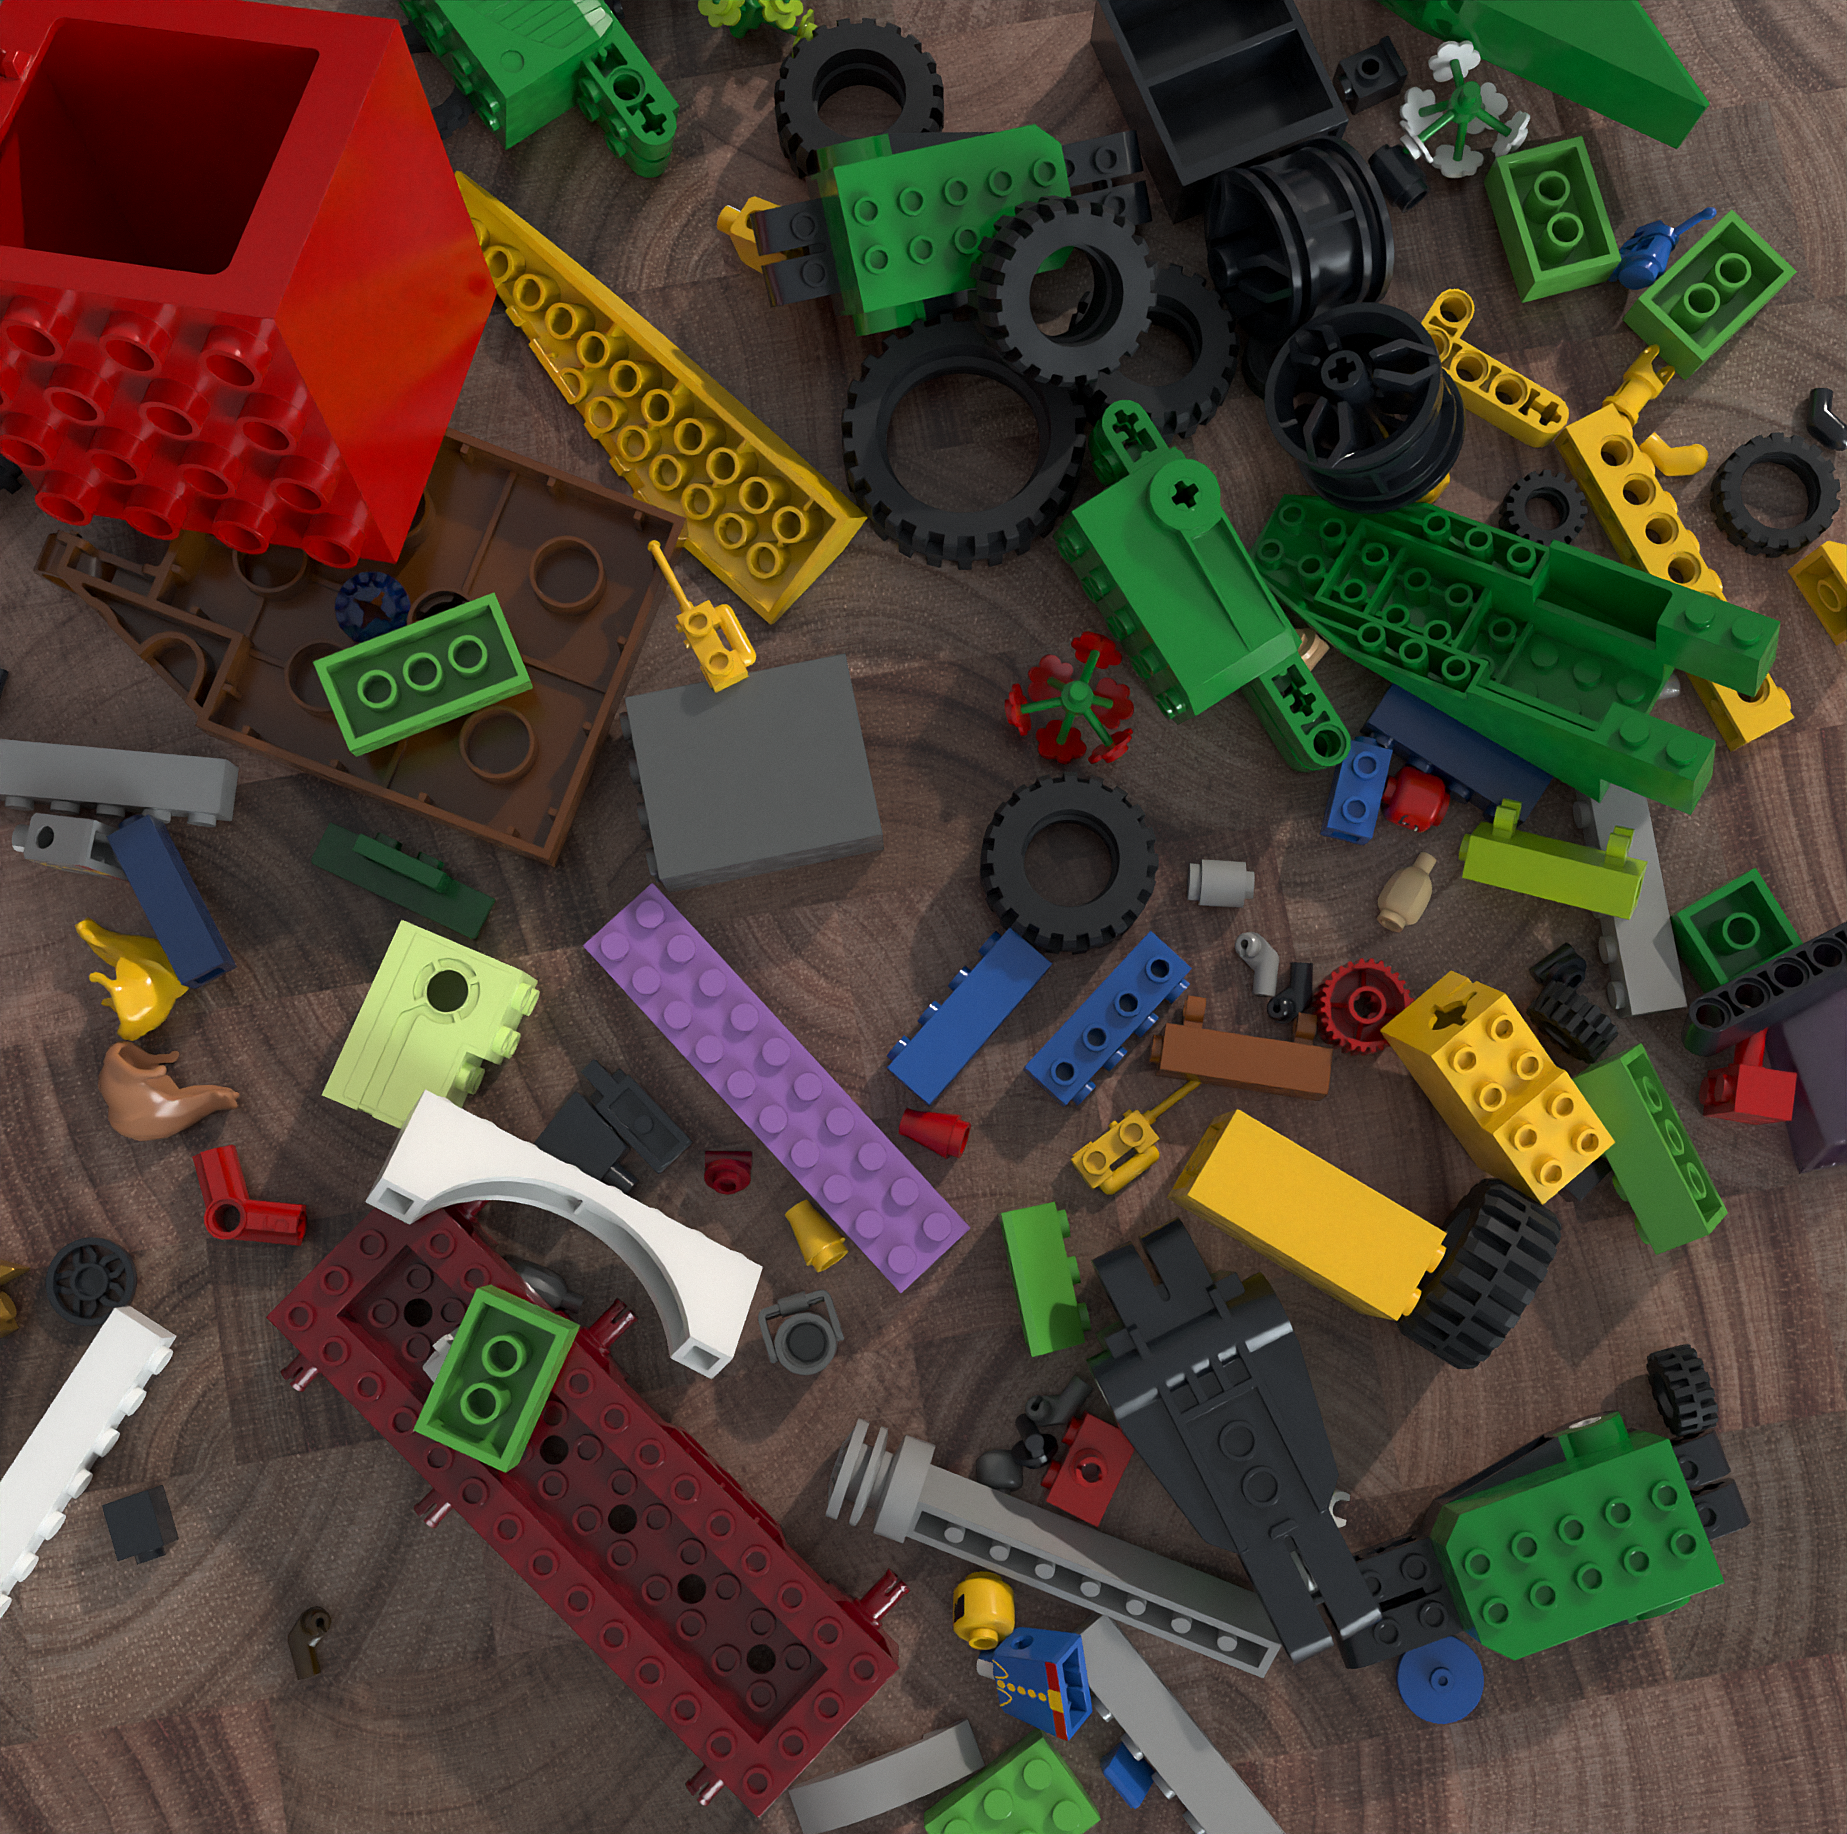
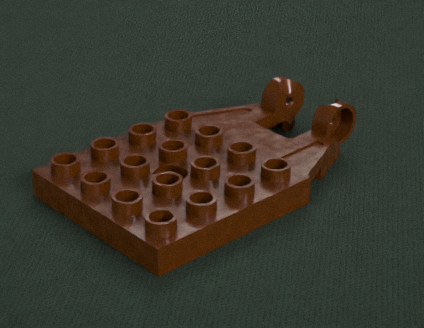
[33,427,688,867]

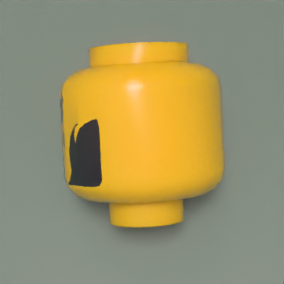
[953,1571,1015,1650]

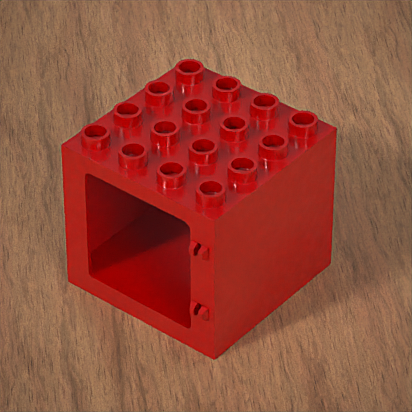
[0,0,497,569]

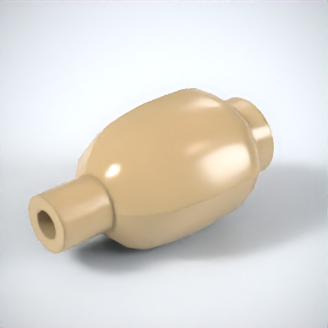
[1377,852,1436,932]

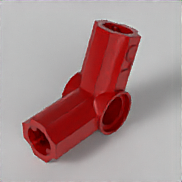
[192,1145,308,1246]

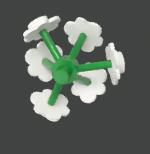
[1399,41,1530,178]

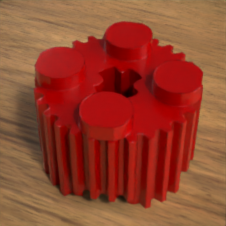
[1311,958,1414,1056]

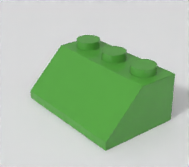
[998,1202,1091,1357]

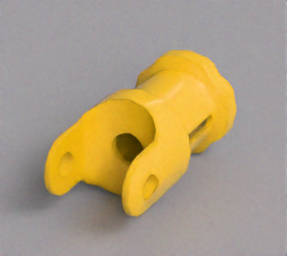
[1601,344,1675,428]

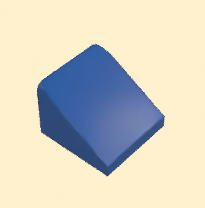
[1100,1741,1155,1809]

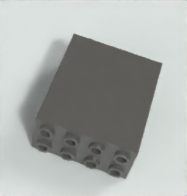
[619,653,884,893]

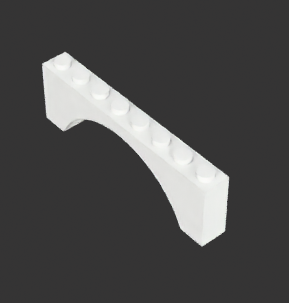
[365,1089,763,1379]

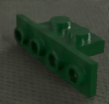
[311,822,496,939]

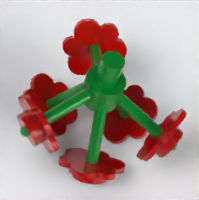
[1004,631,1134,764]

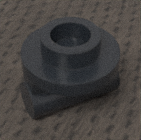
[1529,942,1587,990]
[1011,1413,1059,1469]

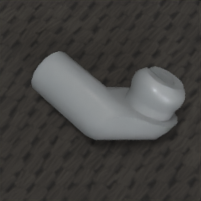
[1235,932,1279,997]

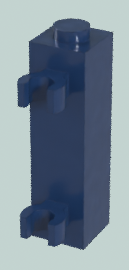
[106,814,237,989]

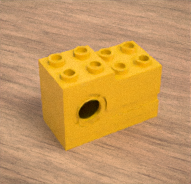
[1380,971,1615,1205]

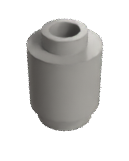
[1187,859,1255,908]

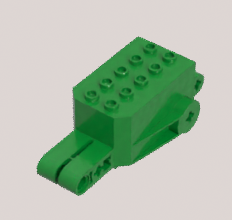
[1052,400,1351,773]

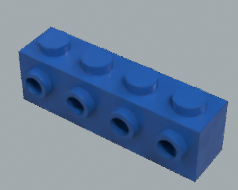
[1023,931,1192,1107]

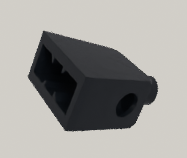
[533,1091,639,1196]

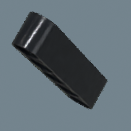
[1681,921,1847,1057]

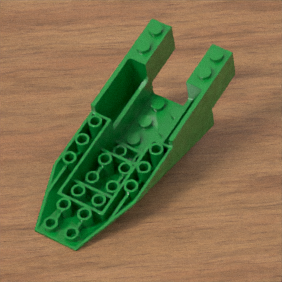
[1376,0,1710,149]
[1248,494,1781,815]

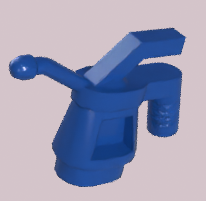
[1608,207,1717,290]

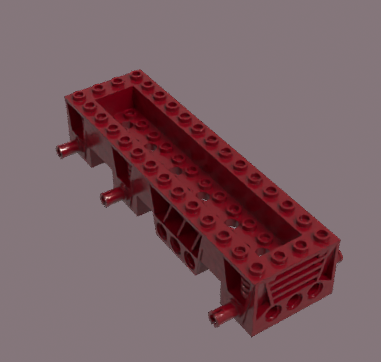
[266,1200,911,1818]

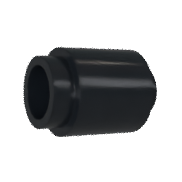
[1367,144,1431,213]

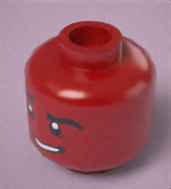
[1381,766,1450,833]

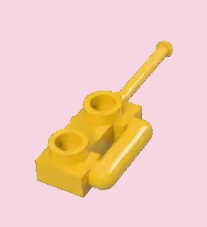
[647,540,756,693]
[1069,1081,1202,1195]

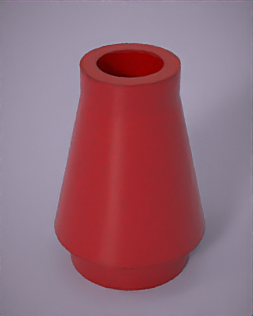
[899,1108,971,1159]

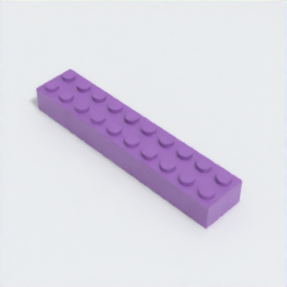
[583,883,970,1293]

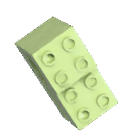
[322,920,540,1129]

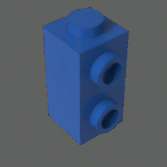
[1319,736,1393,846]

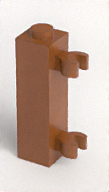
[1149,995,1333,1101]

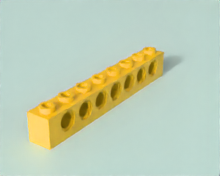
[1554,403,1794,752]

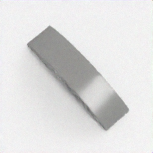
[788,1717,985,1834]

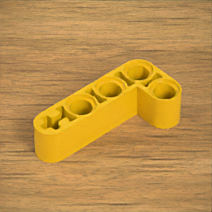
[1421,289,1569,448]

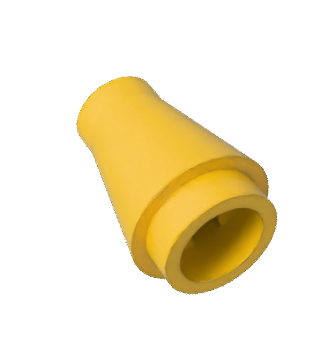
[785,1200,848,1272]

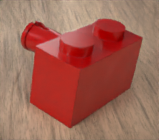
[1699,1028,1797,1125]
[1040,1410,1135,1527]

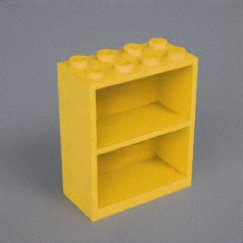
[1167,1109,1447,1321]

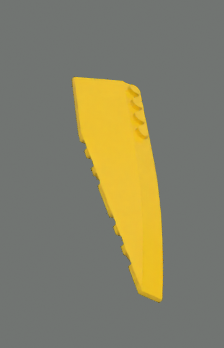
[454,171,869,625]

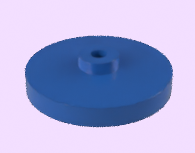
[1396,1636,1484,1724]

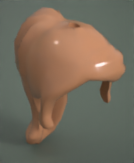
[98,1041,240,1141]

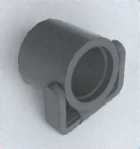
[758,1290,845,1375]

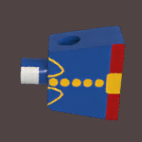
[977,1627,1093,1741]

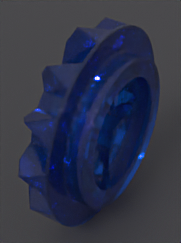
[334,571,411,643]

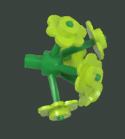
[698,0,818,58]

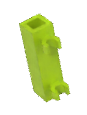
[1458,798,1648,920]

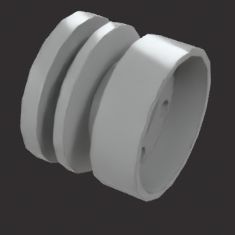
[825,1418,935,1543]

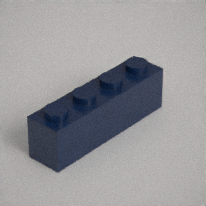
[1359,683,1553,828]

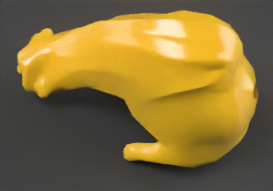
[75,917,189,1041]

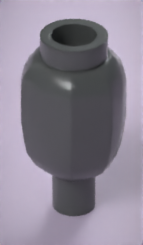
[507,1260,585,1314]

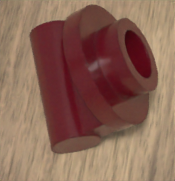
[704,1150,753,1195]

